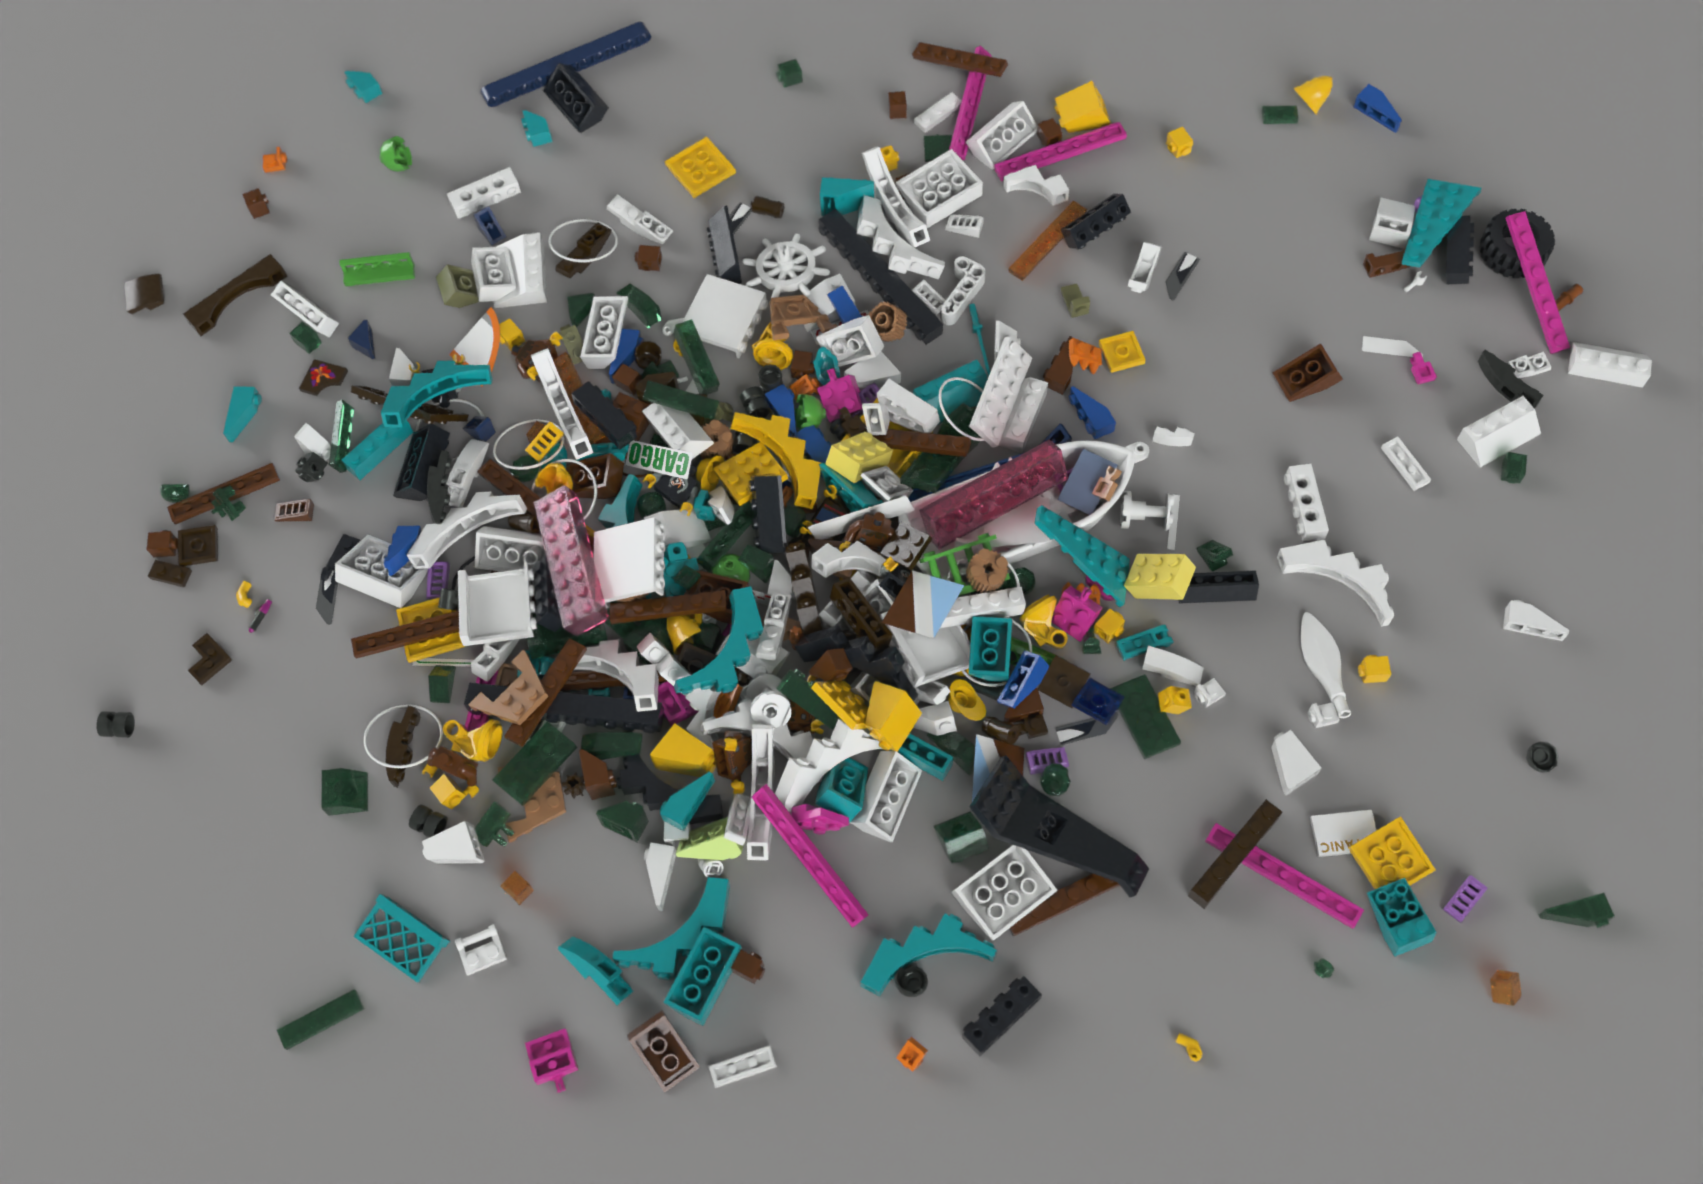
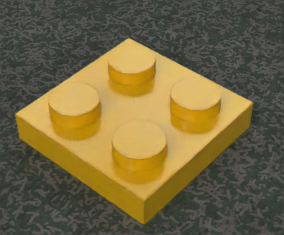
[1098,331,1146,373]

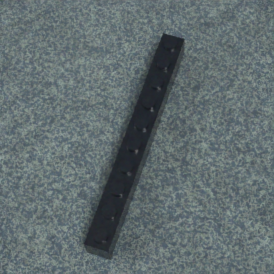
[818,209,943,345]
[464,682,665,733]

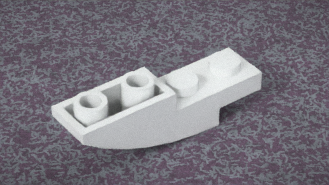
[607,194,673,244]
[445,439,489,508]
[756,592,791,661]

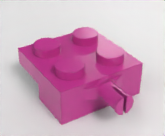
[817,368,863,423]
[1051,586,1103,642]
[658,681,698,727]
[791,804,849,834]
[525,1028,579,1093]

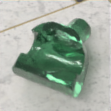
[1082,629,1101,654]

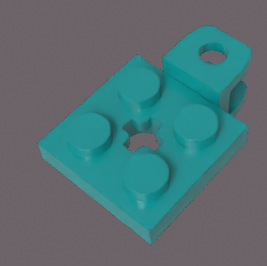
[664,542,699,597]

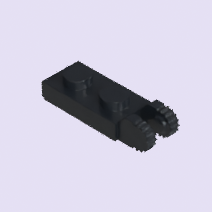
[321,534,361,585]

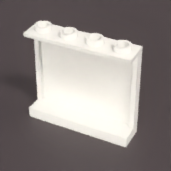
[678,274,768,359]
[593,517,665,609]
[458,562,537,646]
[880,612,971,688]

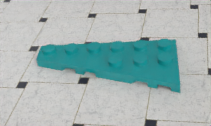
[1402,179,1481,268]
[1034,505,1130,608]

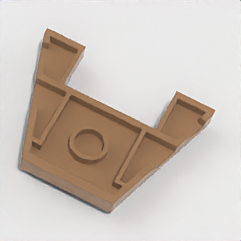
[770,295,838,340]
[468,650,549,725]
[498,767,566,843]

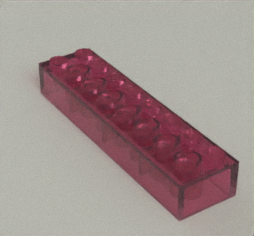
[919,440,1068,550]
[534,485,609,636]

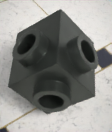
[295,452,328,482]

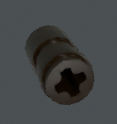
[751,195,785,218]
[508,512,543,533]
[982,716,1020,745]

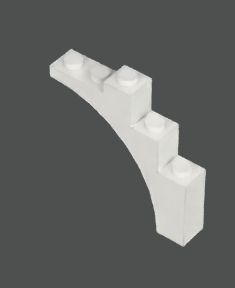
[862,146,930,247]
[857,195,945,280]
[531,348,593,460]
[407,492,527,569]
[1277,539,1394,627]
[560,639,659,712]
[701,698,823,783]
[775,719,884,812]
[747,725,775,860]

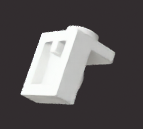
[1194,678,1226,708]
[1308,702,1339,728]

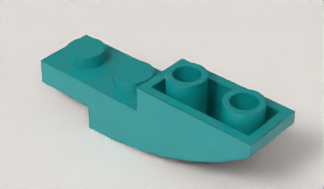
[557,936,633,1006]

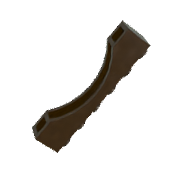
[183,254,288,337]
[1188,799,1283,909]

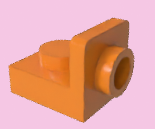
[263,147,287,173]
[789,374,820,400]
[896,1037,928,1072]

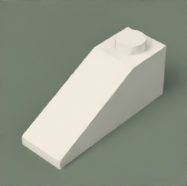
[1503,600,1569,641]
[644,842,676,911]

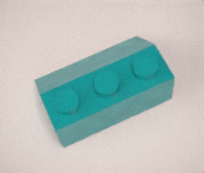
[969,616,1012,682]

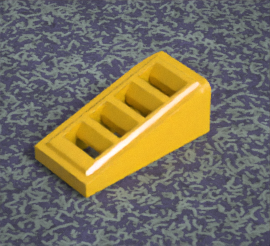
[525,421,564,462]

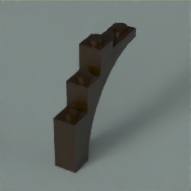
[785,537,824,635]

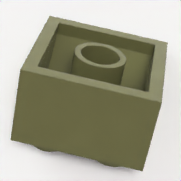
[436,264,479,308]

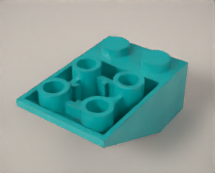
[820,177,875,216]
[1367,878,1437,957]

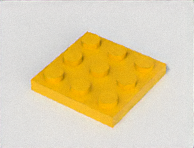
[665,136,736,198]
[713,442,788,506]
[396,597,465,663]
[811,681,868,730]
[1348,816,1436,889]

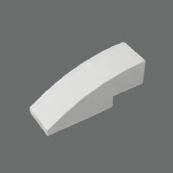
[708,486,734,525]
[471,639,519,682]
[1142,646,1204,686]

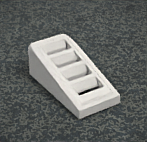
[945,214,984,238]
[912,279,946,316]

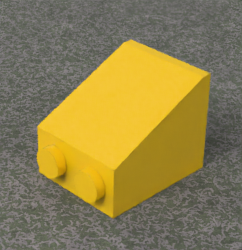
[1054,81,1111,133]
[865,681,922,752]
[650,723,716,777]

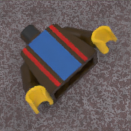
[800,485,851,541]

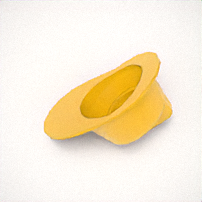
[696,455,725,496]
[948,679,986,721]

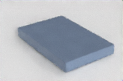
[1057,449,1118,515]

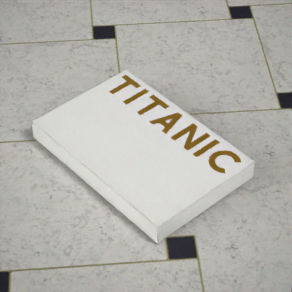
[1310,810,1376,857]

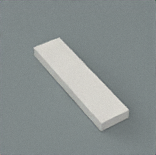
[724,794,751,846]

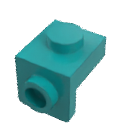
[693,490,716,521]

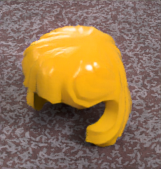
[534,463,573,498]

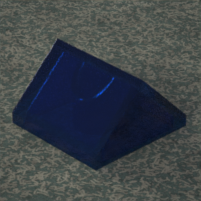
[1071,678,1124,725]

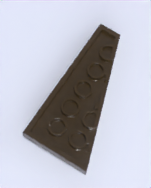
[351,385,469,424]

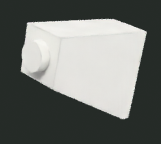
[844,351,901,391]
[1271,730,1321,796]
[422,821,485,864]

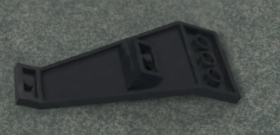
[969,755,1149,897]

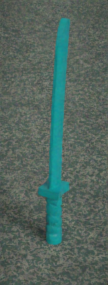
[969,303,991,378]

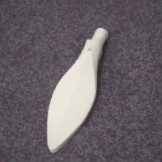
[1301,612,1351,718]

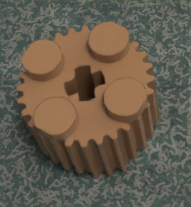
[867,301,907,342]
[699,420,734,461]
[966,549,1008,593]

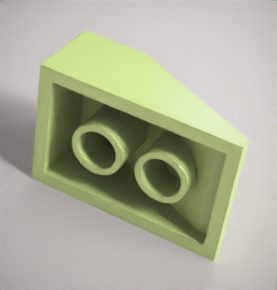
[676,817,744,860]

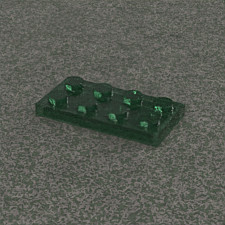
[900,452,965,493]
[1109,674,1181,760]
[492,721,577,807]

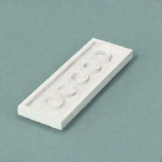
[969,336,1032,448]

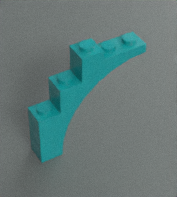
[381,361,492,428]
[598,474,669,570]
[674,586,764,694]
[612,877,730,980]
[860,913,997,997]

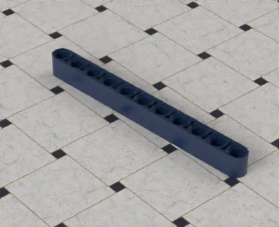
[481,22,651,107]

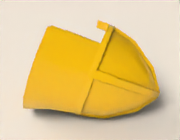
[1293,76,1333,115]
[666,615,701,655]

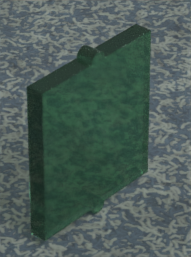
[924,134,952,162]

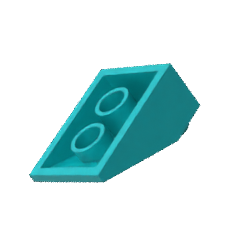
[815,757,869,823]

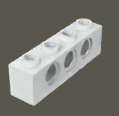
[447,167,521,219]
[271,281,339,338]
[1284,464,1329,541]

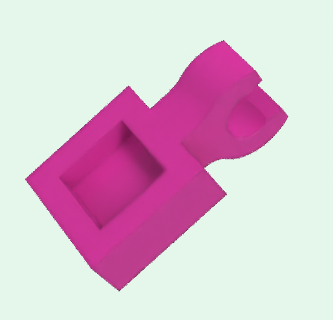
[1410,352,1437,385]

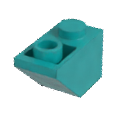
[344,71,383,103]
[521,110,553,147]

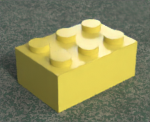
[826,432,893,483]
[1124,554,1196,600]

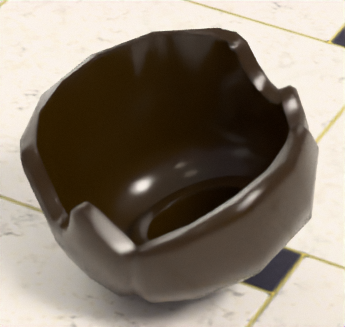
[635,341,662,370]

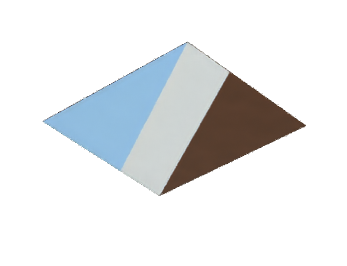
[881,570,964,639]
[972,734,1025,801]

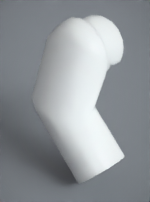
[662,318,684,336]

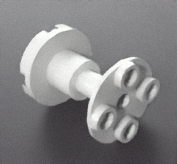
[1120,491,1174,531]
[747,673,791,730]

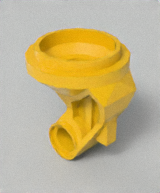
[752,322,793,370]
[1019,594,1068,649]
[443,719,503,762]

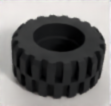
[1479,209,1555,279]

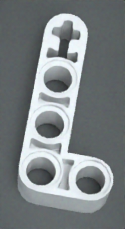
[941,256,985,325]

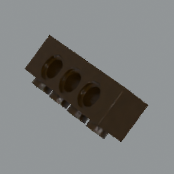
[829,577,893,651]

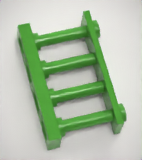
[919,533,1010,597]

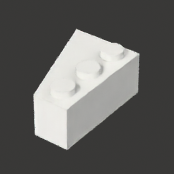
[876,379,940,433]

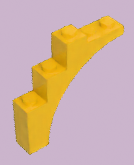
[731,412,821,509]

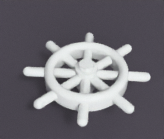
[742,233,830,298]

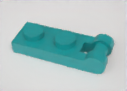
[576,443,629,461]
[1116,625,1174,661]

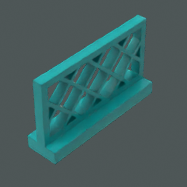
[353,894,450,983]

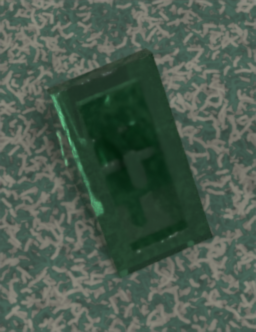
[567,293,595,328]
[738,545,774,583]
[428,665,456,703]

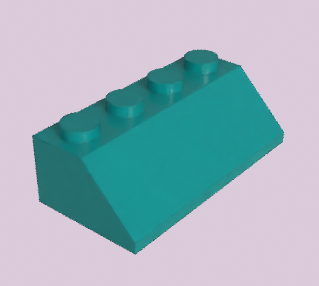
[913,359,988,425]
[819,463,884,513]
[663,927,742,1026]

